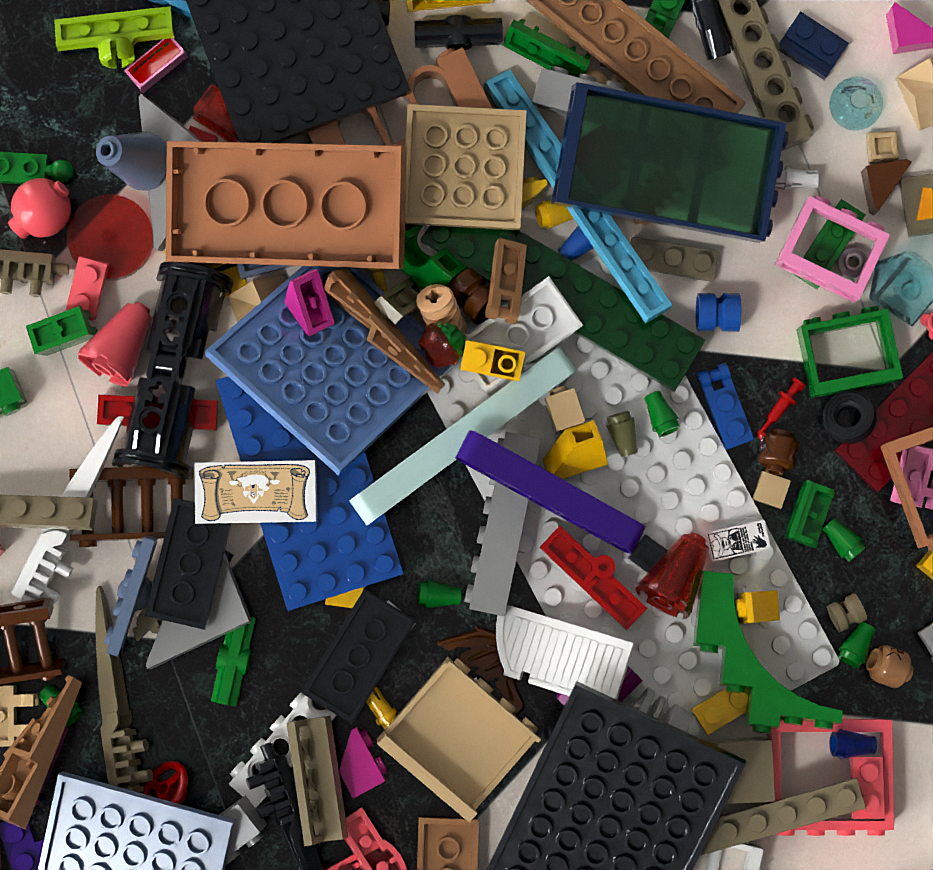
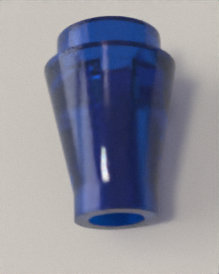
[829,729,877,760]

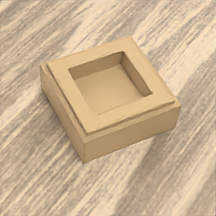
[866,131,900,164]
[752,471,791,509]

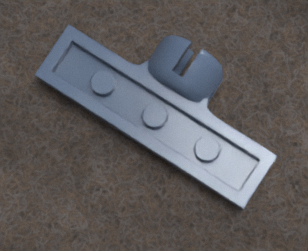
[104,535,158,657]

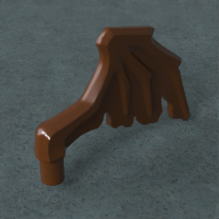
[437,626,525,716]

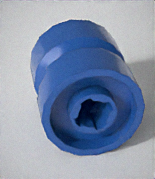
[695,293,741,332]

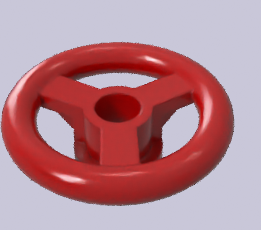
[142,761,188,805]

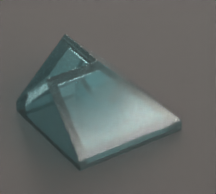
[869,251,933,327]

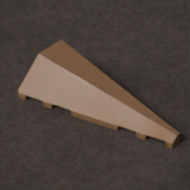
[324,267,445,394]
[0,675,82,830]

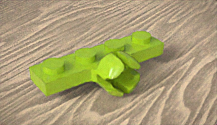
[54,6,175,69]

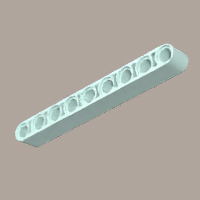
[349,346,577,525]

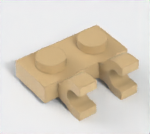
[0,685,40,747]

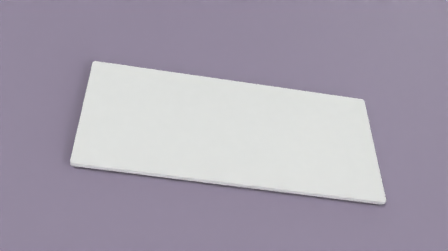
[427,255,839,739]

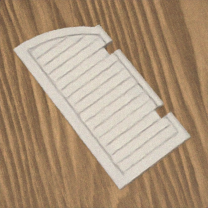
[496,605,635,700]

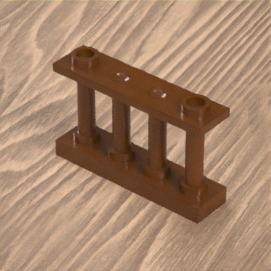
[69,465,193,547]
[0,597,65,684]

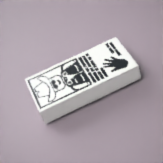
[705,520,771,562]

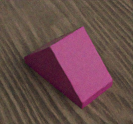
[886,2,933,55]
[284,269,335,336]

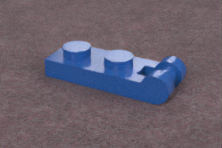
[697,362,754,450]

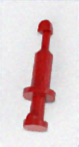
[757,377,806,440]

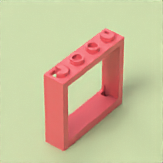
[767,719,894,836]

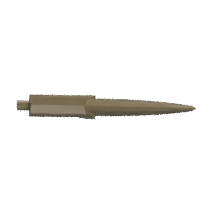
[0,249,69,297]
[95,585,153,793]

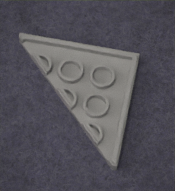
[139,94,203,251]
[146,552,252,669]

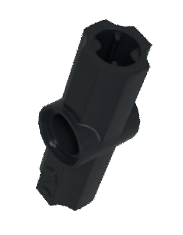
[414,15,503,50]

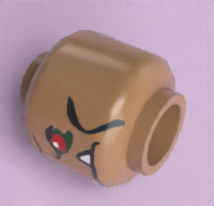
[866,645,914,688]

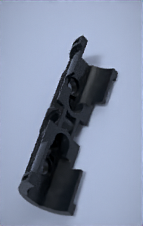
[112,262,234,480]

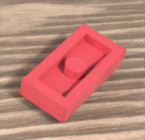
[65,255,110,321]
[850,757,885,819]

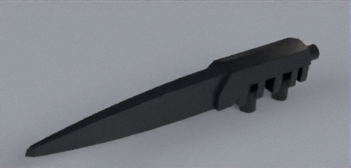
[246,742,326,870]

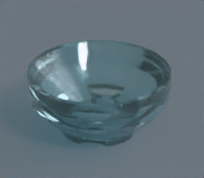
[829,77,883,131]

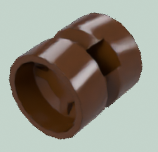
[449,268,502,325]

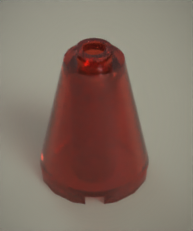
[635,532,709,619]

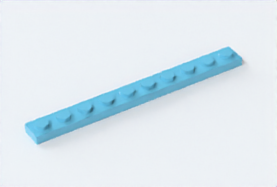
[484,69,672,323]

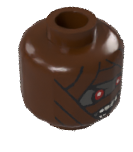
[758,429,799,475]

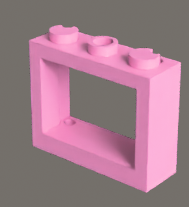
[774,196,890,303]

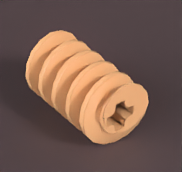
[416,284,467,343]

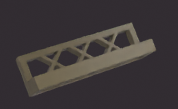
[286,715,348,846]

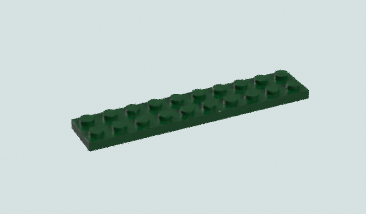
[421,226,705,392]

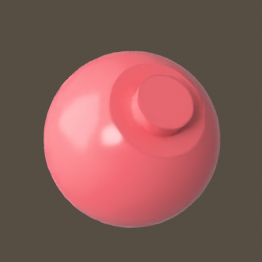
[8,178,71,239]

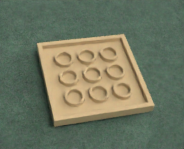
[405,104,526,230]

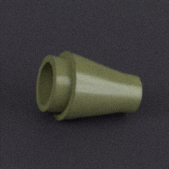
[606,411,638,457]

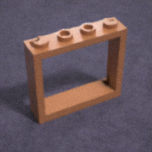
[880,427,933,551]

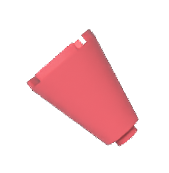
[77,302,152,387]

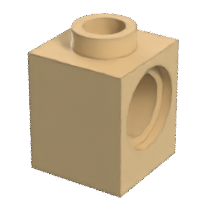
[545,386,585,434]

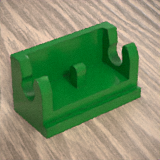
[26,306,98,356]
[784,480,835,548]

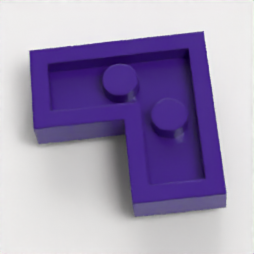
[0,820,44,870]

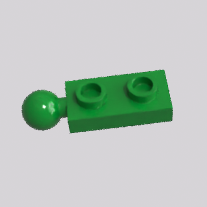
[0,152,73,184]

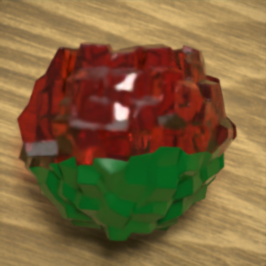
[418,321,467,368]

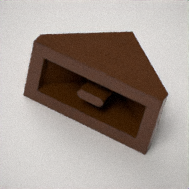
[861,159,912,216]

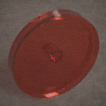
[67,194,154,281]

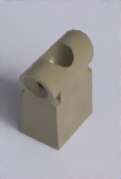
[704,737,775,804]

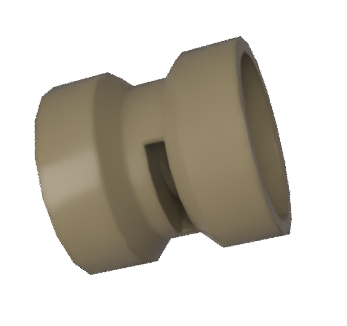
[826,593,867,632]

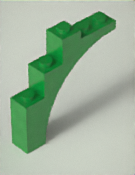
[693,571,843,734]

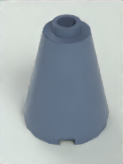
[96,132,167,191]

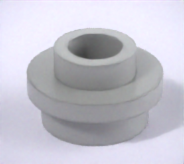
[838,248,867,278]

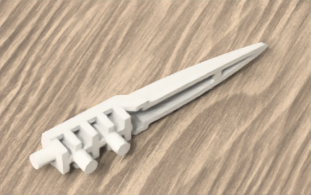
[11,416,124,604]

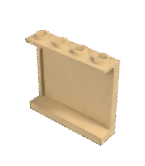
[377,657,541,823]

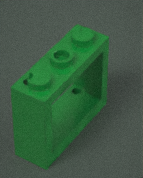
[796,306,903,398]

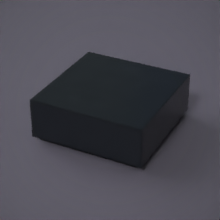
[628,534,669,576]

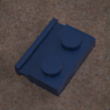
[779,11,849,80]

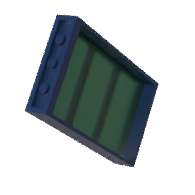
[551,82,789,243]

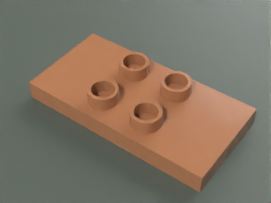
[165,141,407,269]

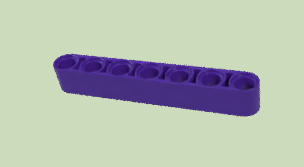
[455,430,646,554]

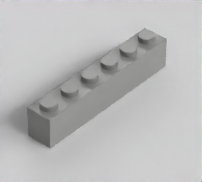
[464,432,541,616]

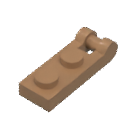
[485,238,527,325]

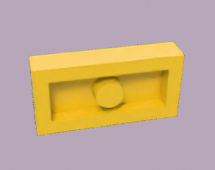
[691,688,749,736]

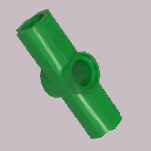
[211,617,256,707]

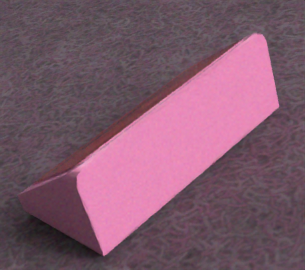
[124,38,188,93]

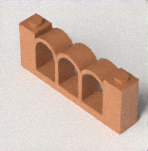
[307,47,492,146]

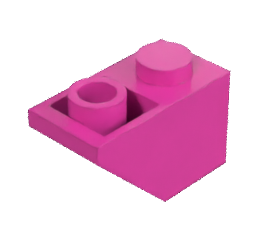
[339,726,388,798]

